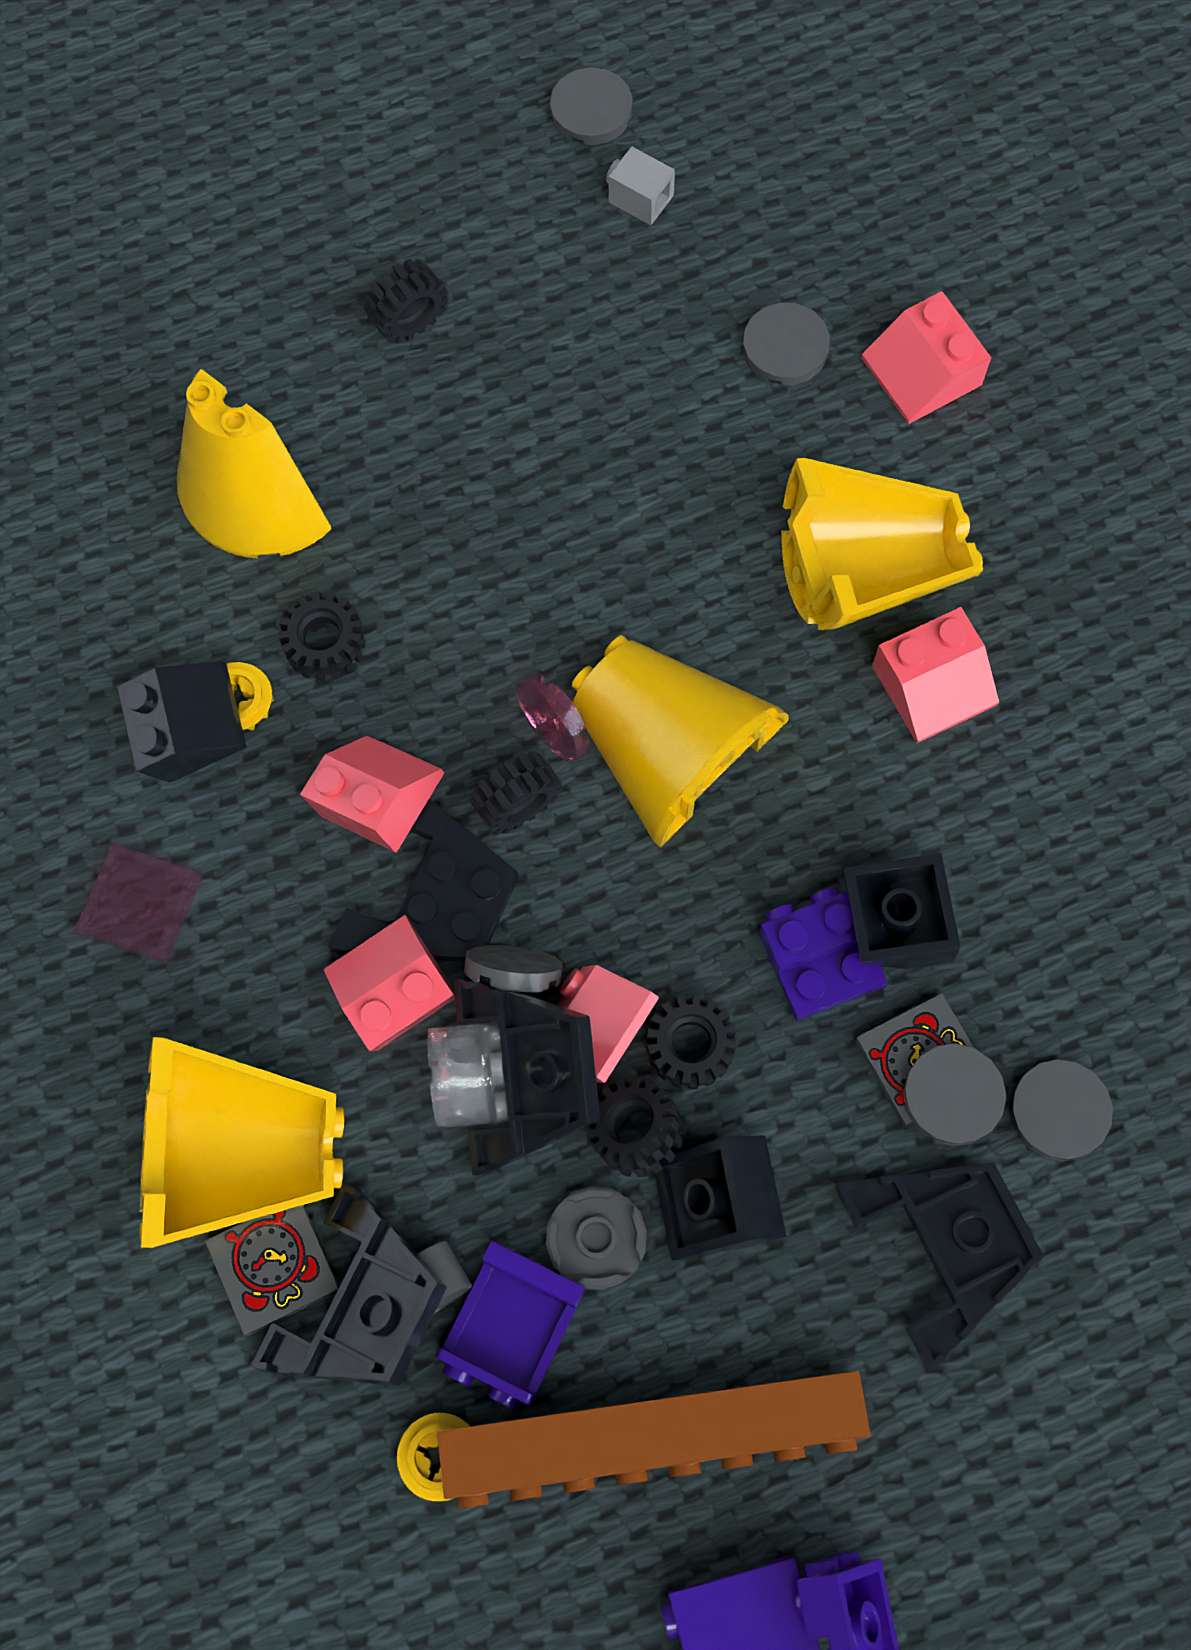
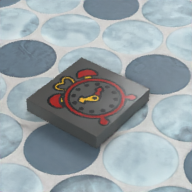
[855,993,974,1128]
[205,1205,340,1336]

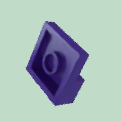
[758,887,888,1021]
[796,1551,899,1650]

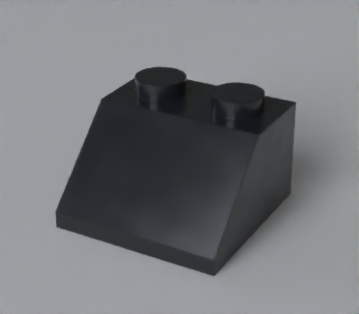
[117,661,247,783]
[843,853,961,969]
[655,1135,787,1261]

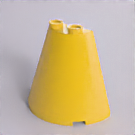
[177,369,331,558]
[781,458,983,630]
[572,635,789,848]
[139,1037,344,1248]

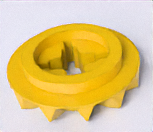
[227,662,274,731]
[397,1413,470,1502]

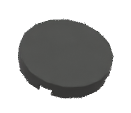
[550,67,633,146]
[742,302,830,386]
[464,945,563,992]
[903,1043,1006,1146]
[1010,1059,1113,1161]
[546,1187,647,1291]

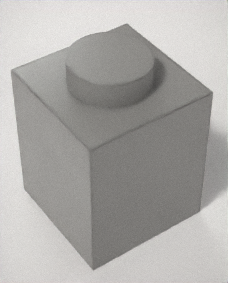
[606,146,675,225]

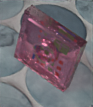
[74,844,203,964]

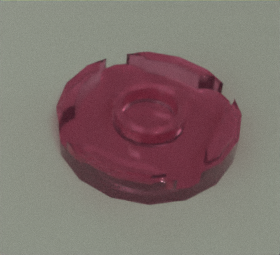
[516,674,590,761]

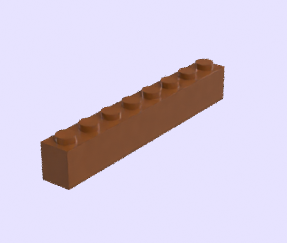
[437,1371,871,1509]

